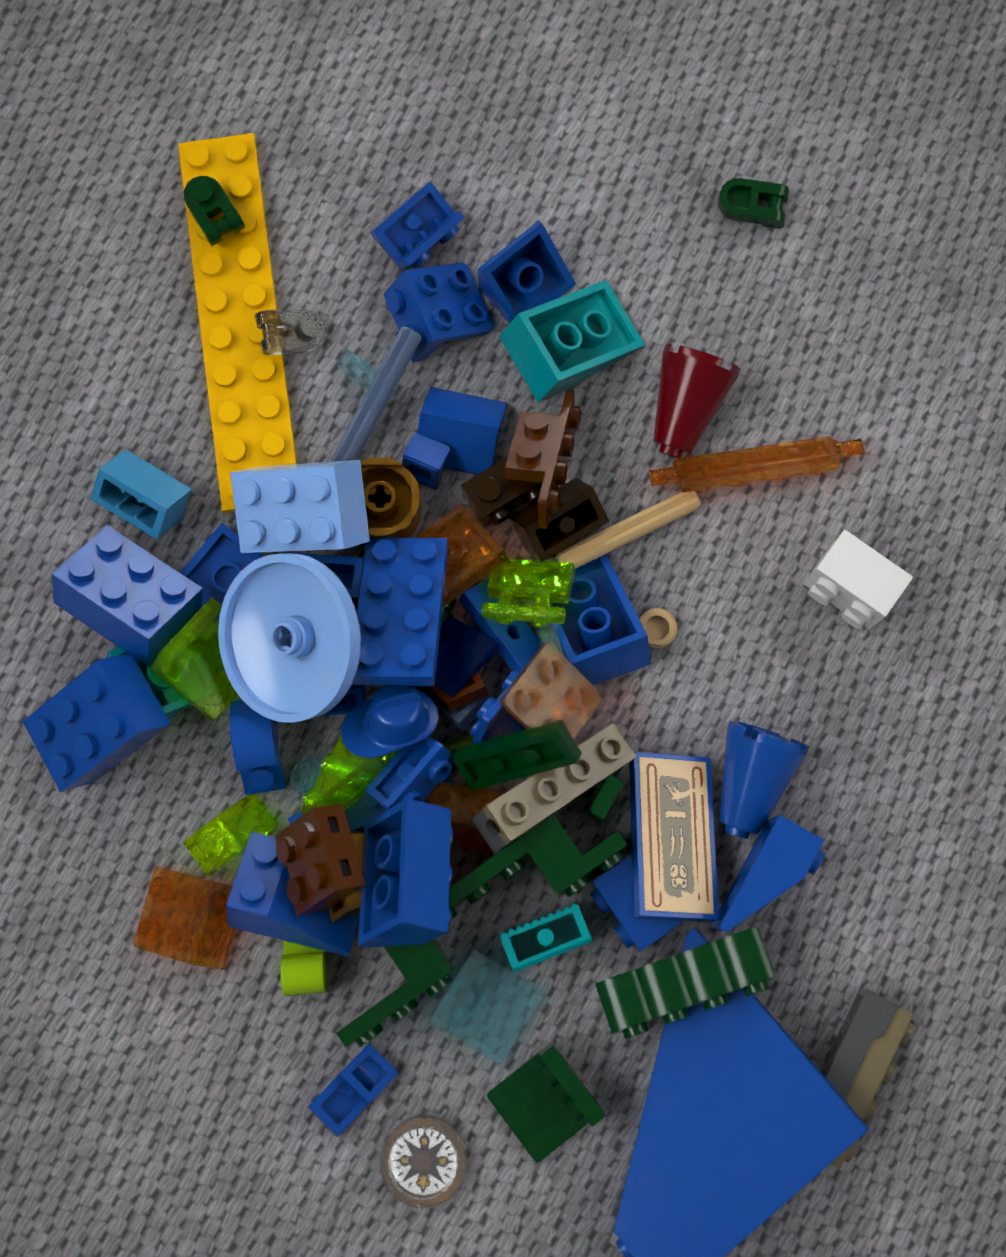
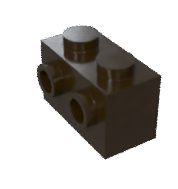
[461,456,542,528]
[509,477,609,562]

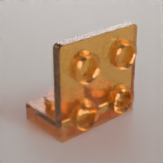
[500,642,604,739]
[133,867,236,970]

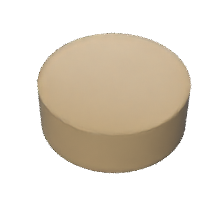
[639,608,677,649]

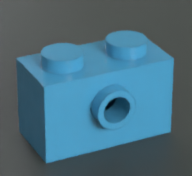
[90,449,192,539]

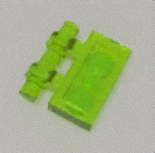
[482,558,576,627]

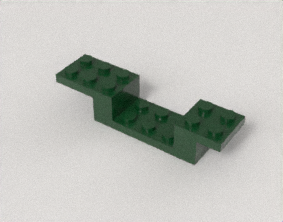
[336,814,627,1048]

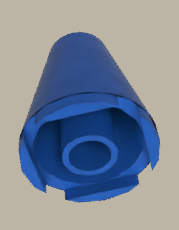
[719,720,809,839]

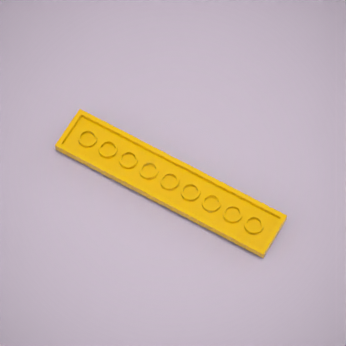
[178,133,297,514]

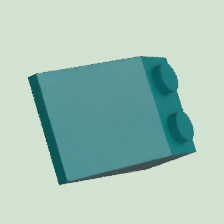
[499,280,645,403]

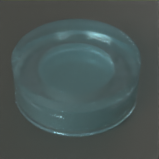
[537,624,566,667]

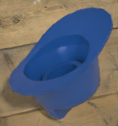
[341,685,438,758]

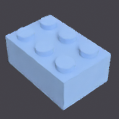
[230,460,370,553]

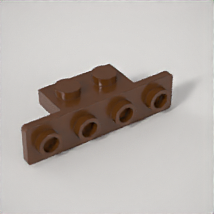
[505,390,581,529]

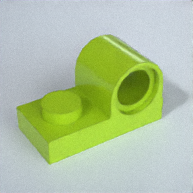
[280,940,329,996]

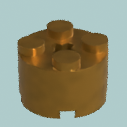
[361,457,423,539]

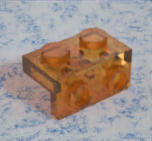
[424,782,503,852]

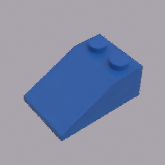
[529,554,651,692]
[710,815,825,932]
[226,832,360,957]

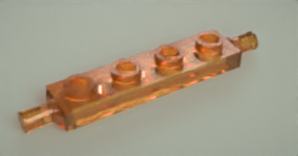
[649,436,864,493]

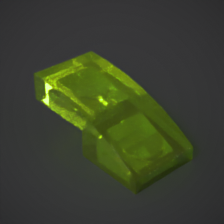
[183,794,279,876]

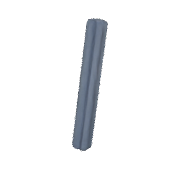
[331,326,421,462]

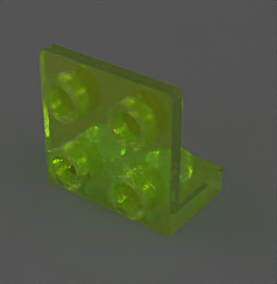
[151,597,238,721]

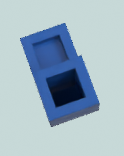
[230,700,286,795]

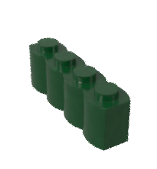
[595,927,776,1039]

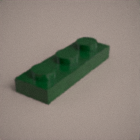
[452,720,582,790]

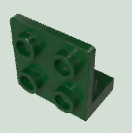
[487,1042,606,1163]

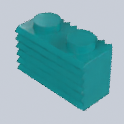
[500,903,592,973]

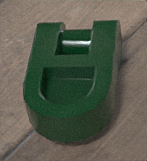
[184,176,246,247]
[718,178,789,229]

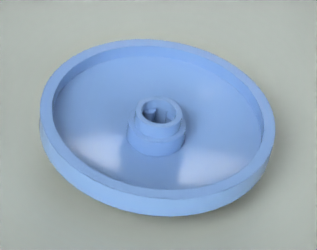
[218,553,361,723]

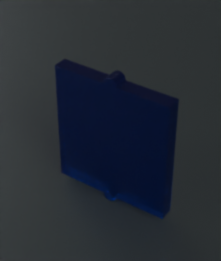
[427,615,500,698]

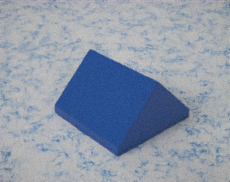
[478,221,576,324]
[417,387,507,475]

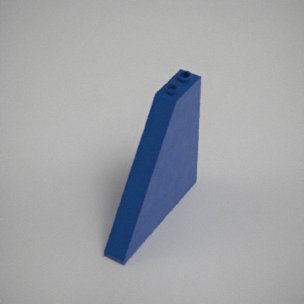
[614,927,869,1257]

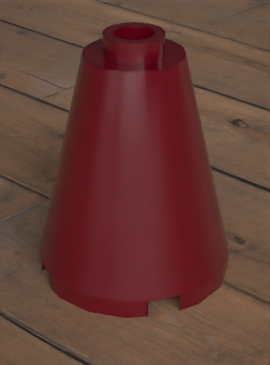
[653,344,740,459]

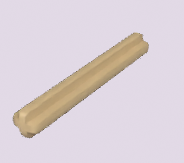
[555,488,701,573]

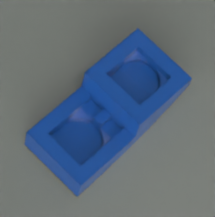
[307,1043,399,1137]

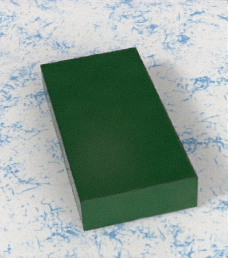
[586,775,624,823]

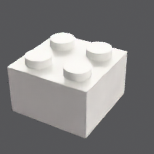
[803,529,913,630]

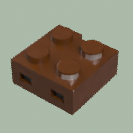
[275,803,365,916]

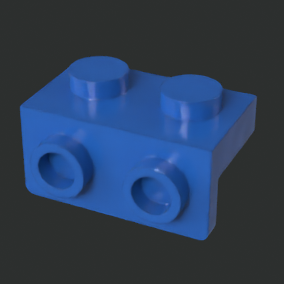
[370,181,465,269]
[365,736,454,810]

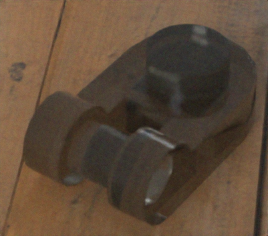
[255,309,326,355]

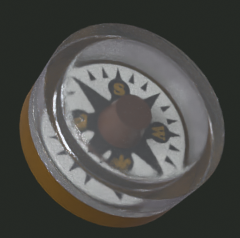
[380,1115,467,1208]

